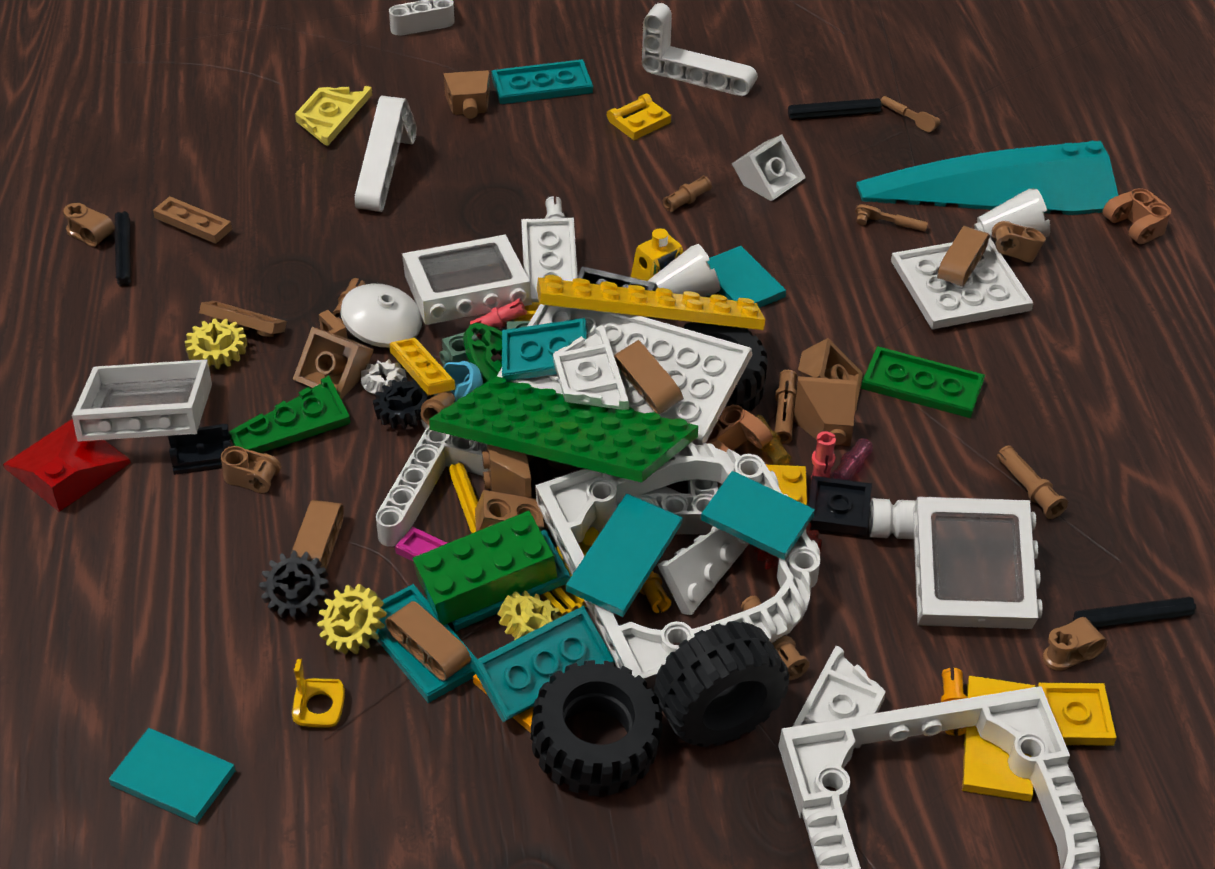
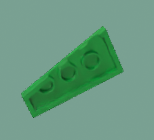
[229,375,350,453]

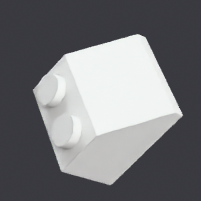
[732,134,806,201]

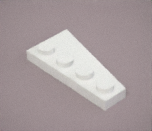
[657,526,749,615]

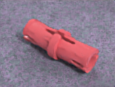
[470,298,527,337]
[811,431,836,480]

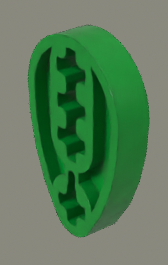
[463,323,502,384]

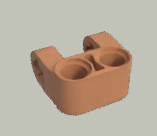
[1102,188,1171,244]
[706,405,773,452]

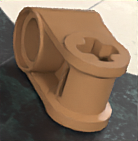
[63,203,115,247]
[991,221,1046,263]
[221,446,281,493]
[1043,617,1108,671]

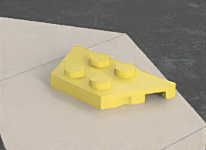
[295,86,372,146]

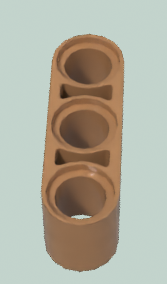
[937,226,990,287]
[614,340,684,414]
[290,500,344,576]
[385,601,471,681]

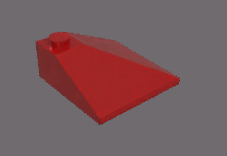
[3,419,131,512]

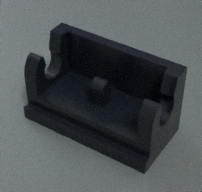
[168,424,232,475]

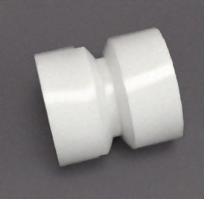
[869,498,916,539]

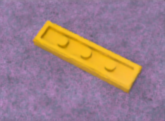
[390,338,455,395]

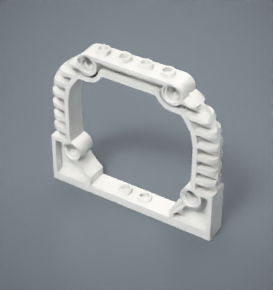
[535,442,820,690]
[778,686,1100,869]

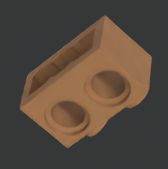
[475,490,544,532]

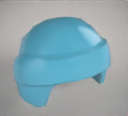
[435,361,483,402]

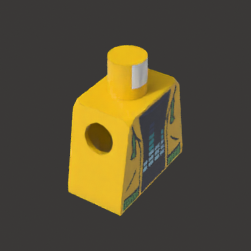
[631,228,683,281]

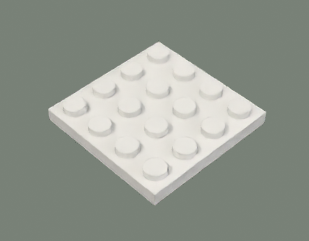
[891,238,1033,329]

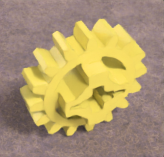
[185,319,247,369]
[317,584,387,655]
[498,591,561,640]

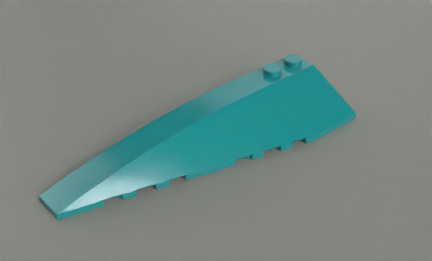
[856,141,1119,215]

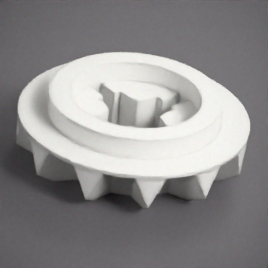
[361,359,406,394]

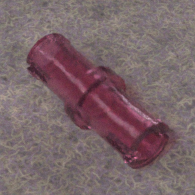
[831,438,873,480]

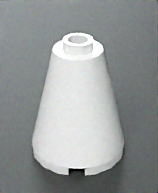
[974,188,1050,242]
[648,244,720,297]

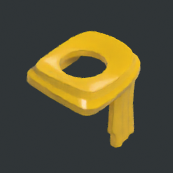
[292,659,345,728]

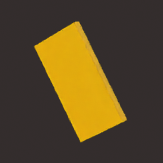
[962,676,1035,802]

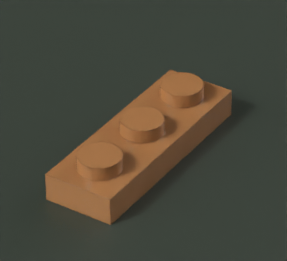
[153,196,232,244]
[199,301,287,337]

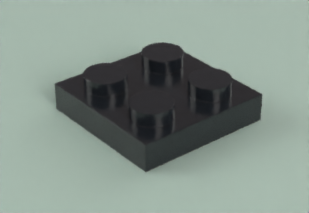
[806,476,872,536]

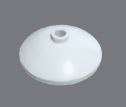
[340,284,422,348]

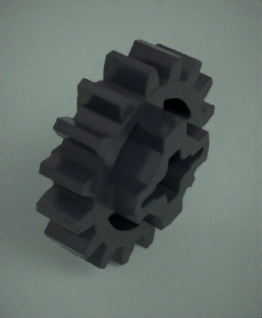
[373,377,435,429]
[259,550,330,620]

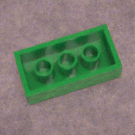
[412,511,558,625]

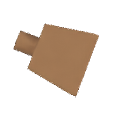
[444,70,490,119]

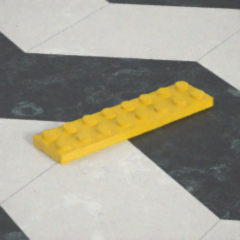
[537,275,766,330]

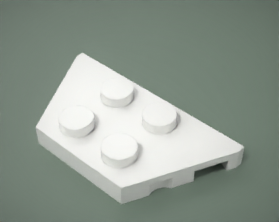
[553,325,629,410]
[792,646,886,748]

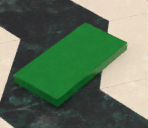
[861,346,985,418]

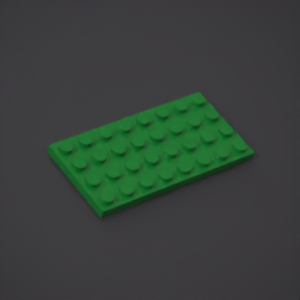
[429,377,698,483]

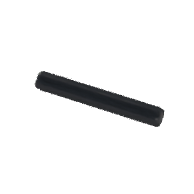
[788,98,882,119]
[115,211,131,286]
[1073,596,1196,627]

